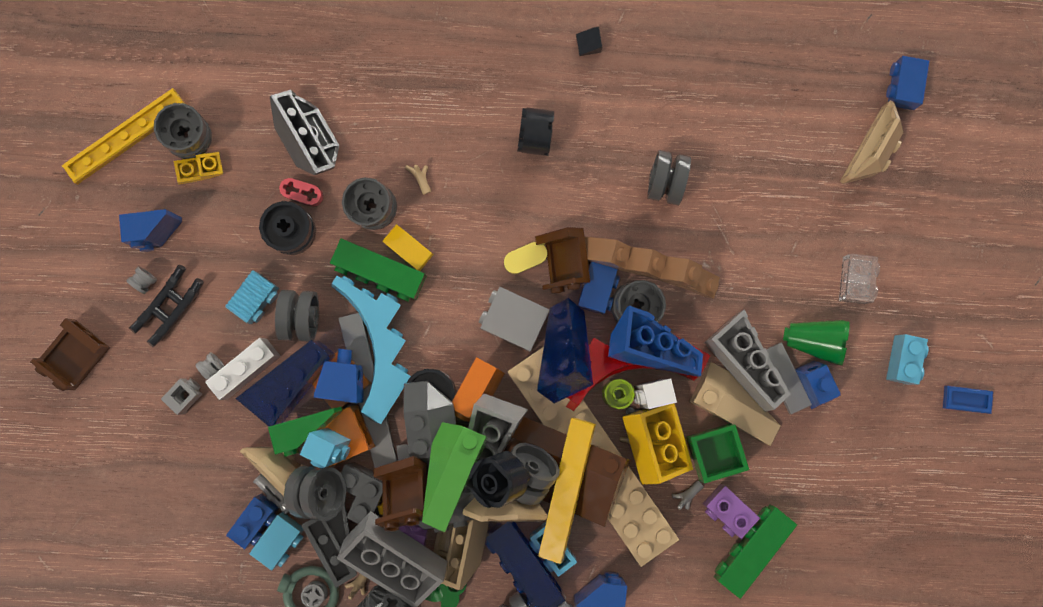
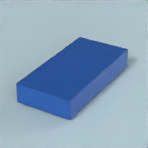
[943,386,993,414]

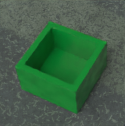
[686,424,749,484]

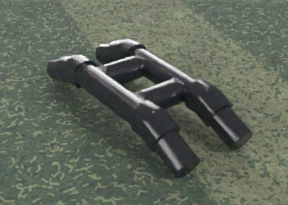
[129,265,204,347]

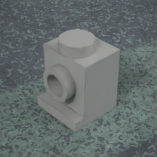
[161,378,202,415]

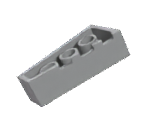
[704,310,791,412]
[465,393,528,489]

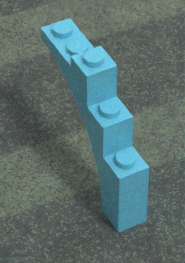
[331,276,411,425]

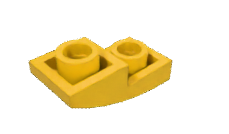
[173,152,223,185]
[382,224,434,271]

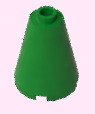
[783,320,850,366]

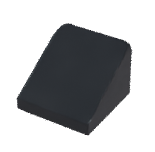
[576,27,602,56]

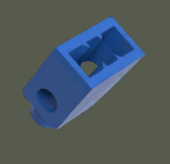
[314,349,364,403]
[795,361,841,409]

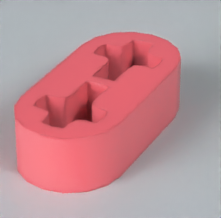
[279,178,323,207]

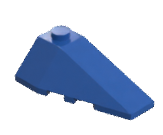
[608,306,703,377]

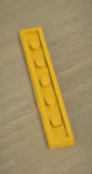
[62,88,185,185]
[538,417,596,564]

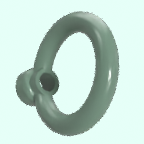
[277,566,339,607]

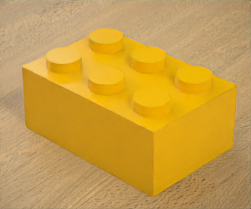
[622,403,693,484]

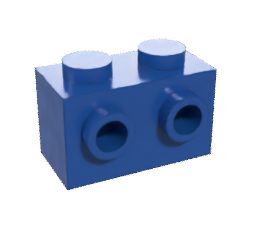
[886,56,930,110]
[577,261,620,315]
[226,494,279,549]

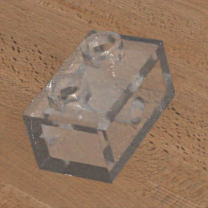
[839,254,880,304]

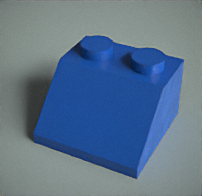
[119,209,182,252]
[573,572,627,607]

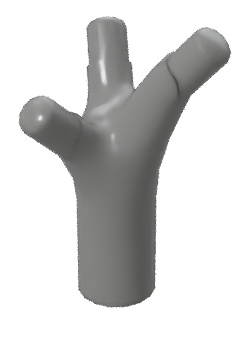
[672,480,704,510]

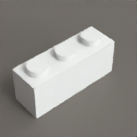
[205,338,281,400]
[634,379,677,409]

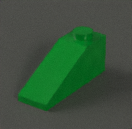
[268,406,343,457]

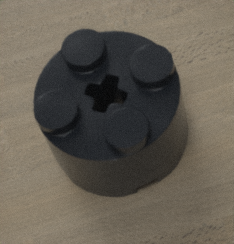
[517,107,554,156]
[470,451,530,508]

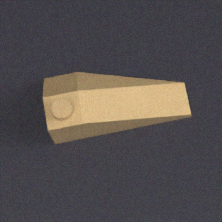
[689,362,781,446]

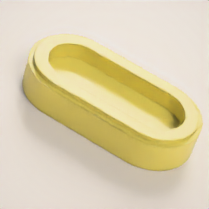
[504,242,547,274]

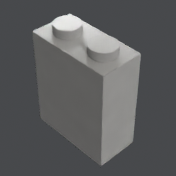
[478,287,550,352]

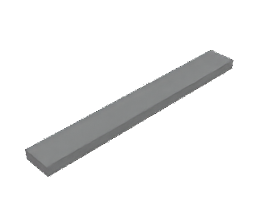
[339,313,398,468]

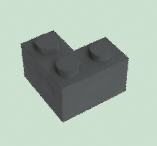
[341,462,383,524]

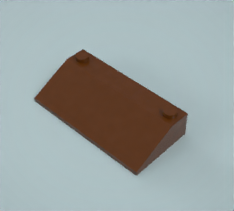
[503,417,631,527]

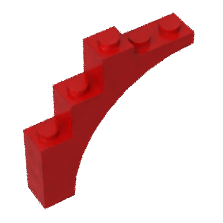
[566,335,711,411]

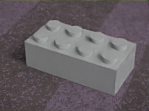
[337,511,448,607]

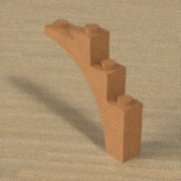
[585,236,720,299]

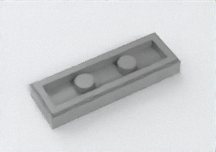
[766,342,812,414]

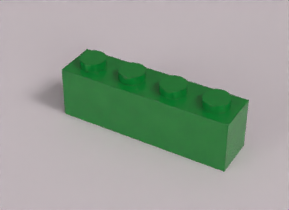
[330,238,427,302]
[713,504,797,599]

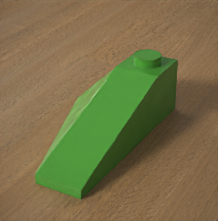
[422,422,486,533]

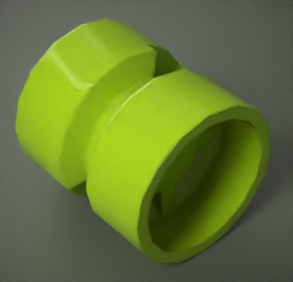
[602,379,635,409]

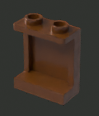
[535,227,590,294]
[30,318,110,391]
[374,456,428,531]

